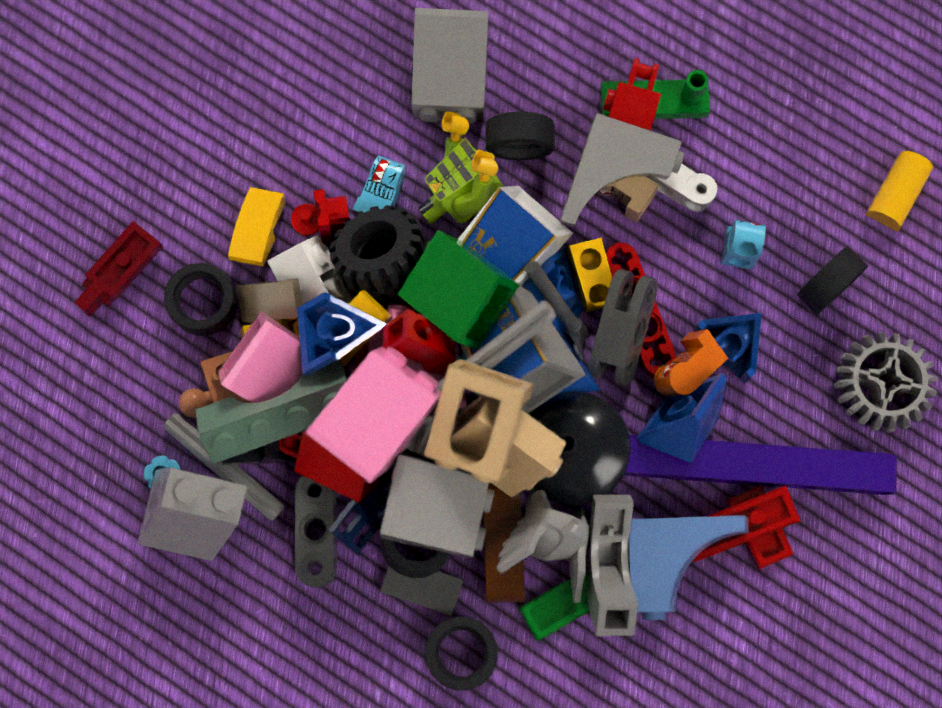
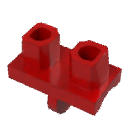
[291,189,350,244]

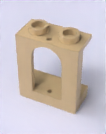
[424,359,534,483]

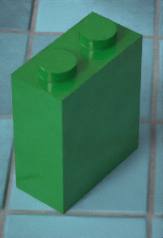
[398,230,520,350]

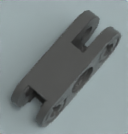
[588,269,658,387]
[295,476,337,588]

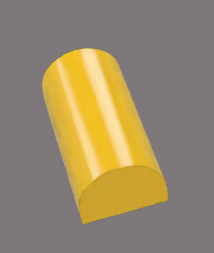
[865,151,933,232]

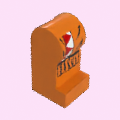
[654,329,728,396]

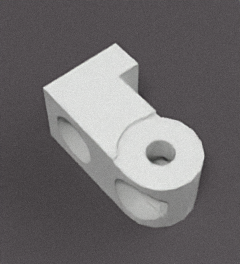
[648,164,717,212]

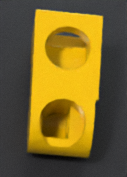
[566,238,612,312]

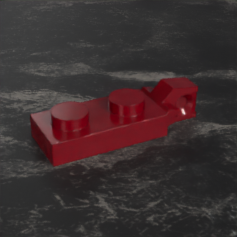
[74,221,163,316]

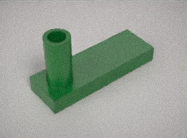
[600,70,710,119]

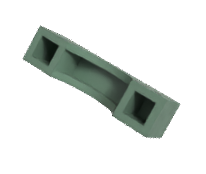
[195,358,349,464]

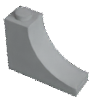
[560,113,685,226]

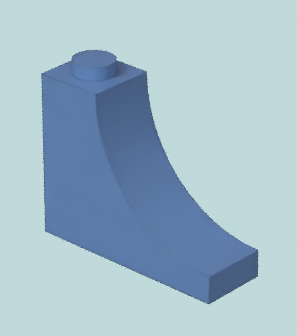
[629,516,749,620]

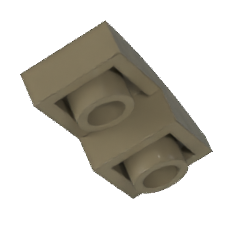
[236,279,303,322]

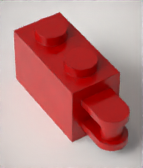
[603,58,661,131]
[278,430,381,503]

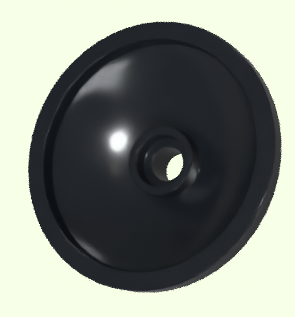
[530,392,631,506]

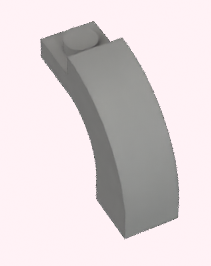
[586,495,638,636]

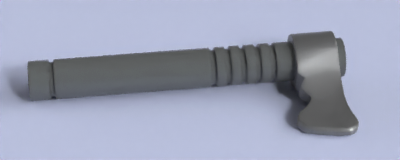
[525,261,588,362]

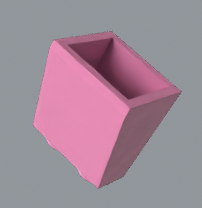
[218,311,303,403]
[306,347,441,483]

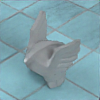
[497,490,589,603]

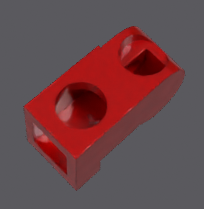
[383,309,456,373]

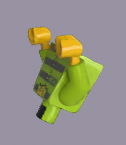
[418,111,505,224]

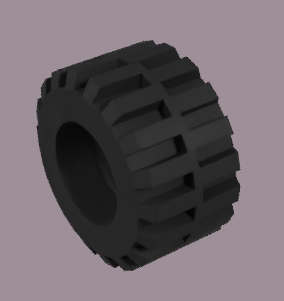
[330,205,427,307]

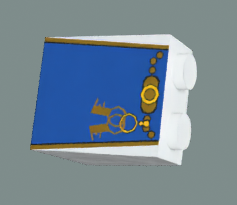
[458,186,573,287]

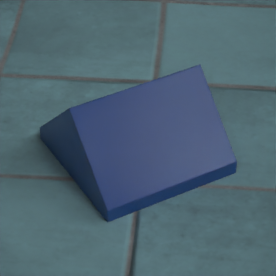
[637,373,727,463]

